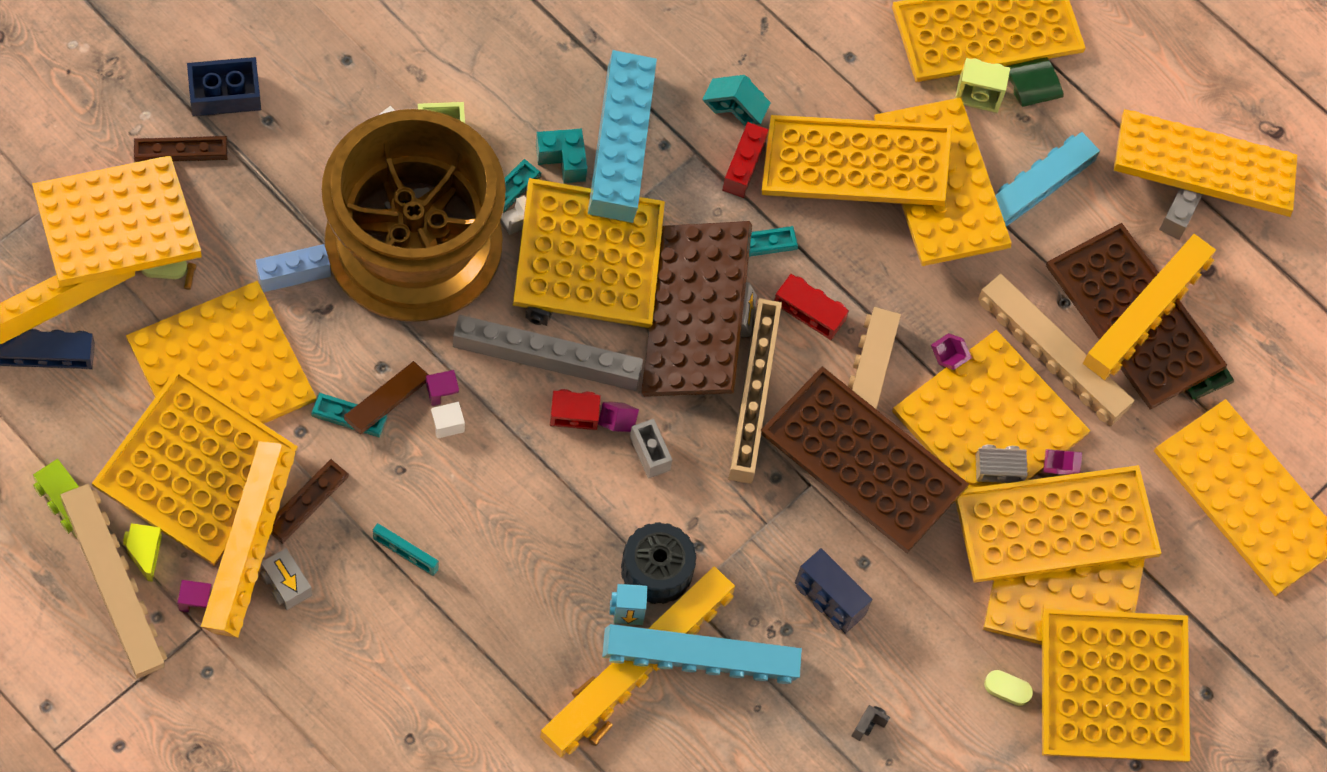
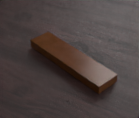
[134,136,228,162]
[344,361,429,435]
[271,459,349,544]

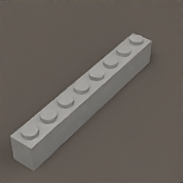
[453,315,643,391]

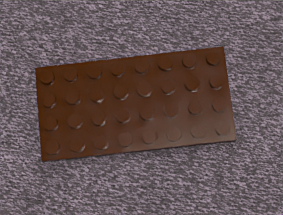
[641,221,752,397]
[1046,223,1227,410]
[761,366,969,553]

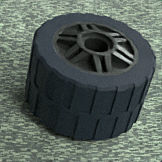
[621,522,697,604]

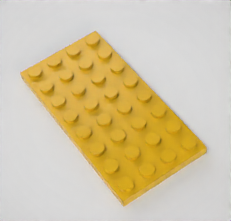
[892,0,1086,82]
[874,97,1012,266]
[1114,109,1297,217]
[762,115,952,206]
[1154,399,1327,596]
[955,465,1162,583]

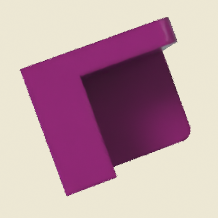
[931,333,972,370]
[426,370,459,406]
[598,402,639,432]
[1043,449,1082,475]
[177,580,212,612]

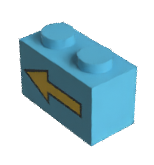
[609,584,647,625]

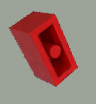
[550,389,601,430]

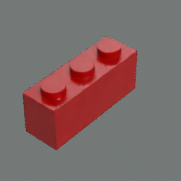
[722,122,769,198]
[774,274,849,340]

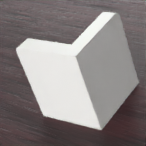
[500,195,526,235]
[431,402,465,438]

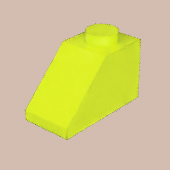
[123,523,162,582]

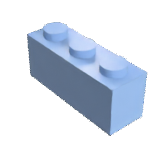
[255,244,331,292]

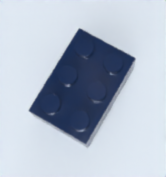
[187,57,261,117]
[795,548,873,634]

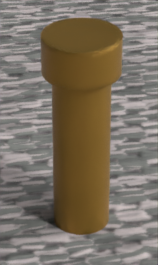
[184,263,197,290]
[572,676,595,697]
[589,721,613,746]

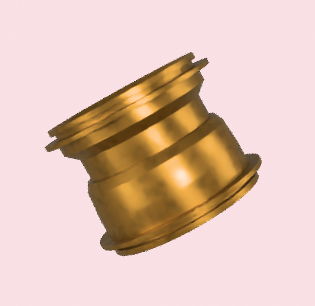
[321,109,506,322]

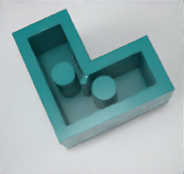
[702,75,771,126]
[536,128,588,183]

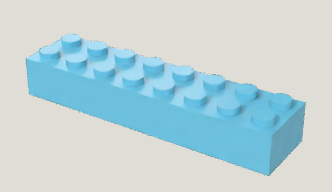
[588,50,657,223]

